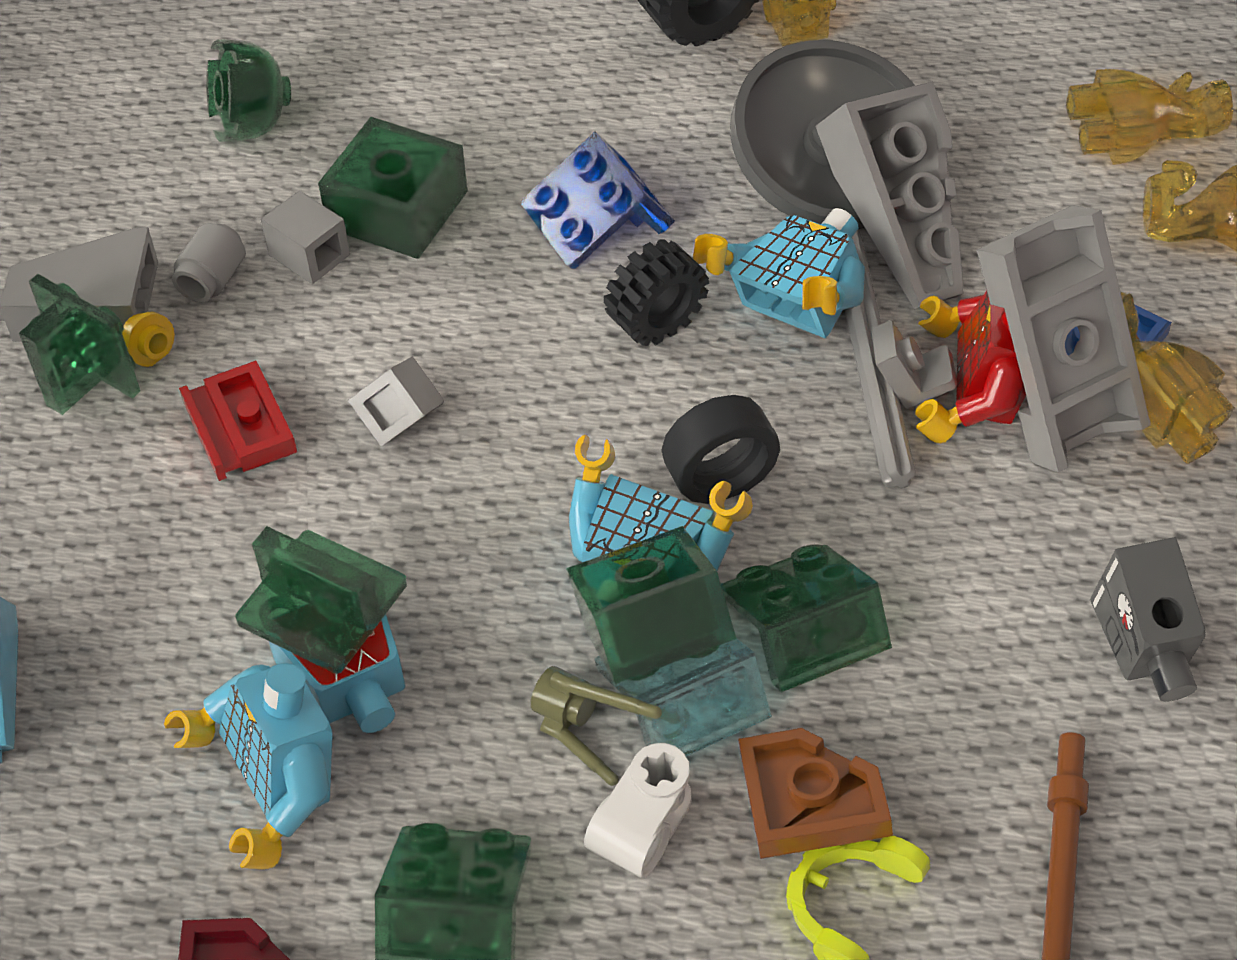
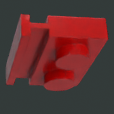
[179,361,297,481]

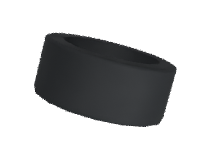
[661,394,781,504]

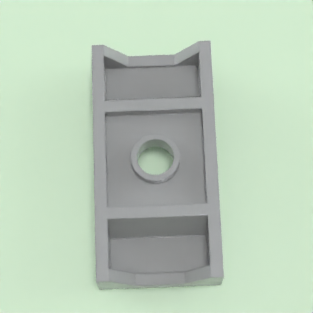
[977,205,1151,473]

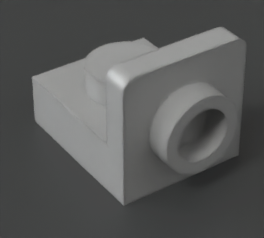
[871,319,957,409]

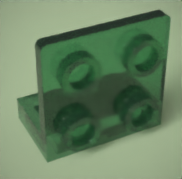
[720,544,892,693]
[375,823,531,960]

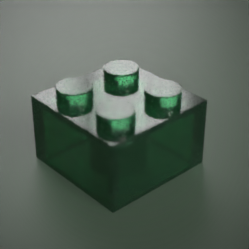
[318,117,468,259]
[566,526,737,684]

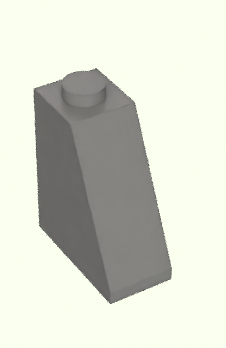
[0,227,158,342]

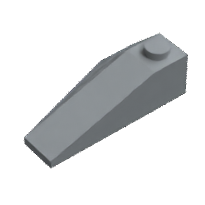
[816,81,964,310]

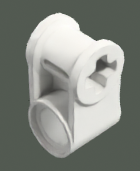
[584,743,692,879]

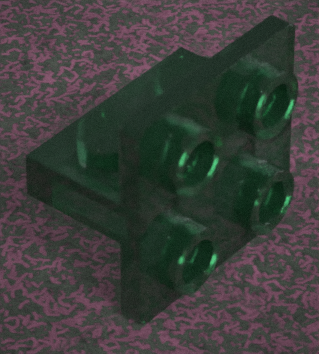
[19,274,141,415]
[235,526,407,674]

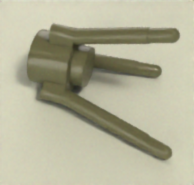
[531,666,680,786]

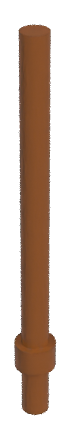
[1042,732,1089,960]

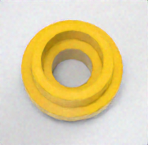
[120,312,175,367]

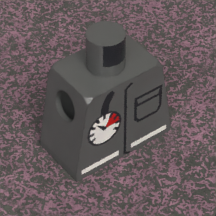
[1090,537,1205,702]

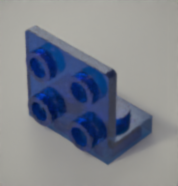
[521,131,675,269]

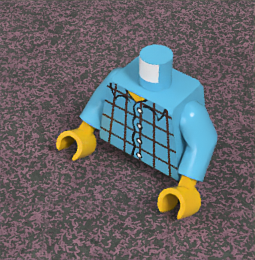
[693,208,865,339]
[569,434,753,621]
[164,663,332,870]

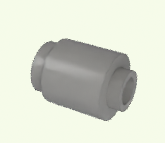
[172,223,246,303]

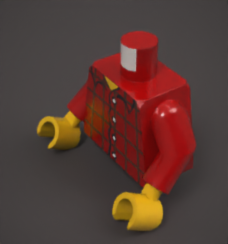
[915,291,1026,444]

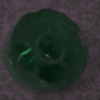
[206,39,291,142]

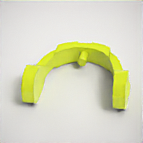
[786,836,930,960]

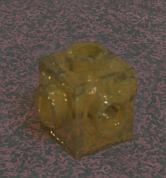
[762,0,836,47]

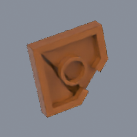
[738,728,893,859]

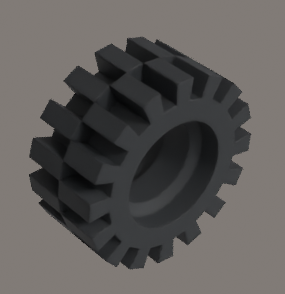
[603,239,709,346]

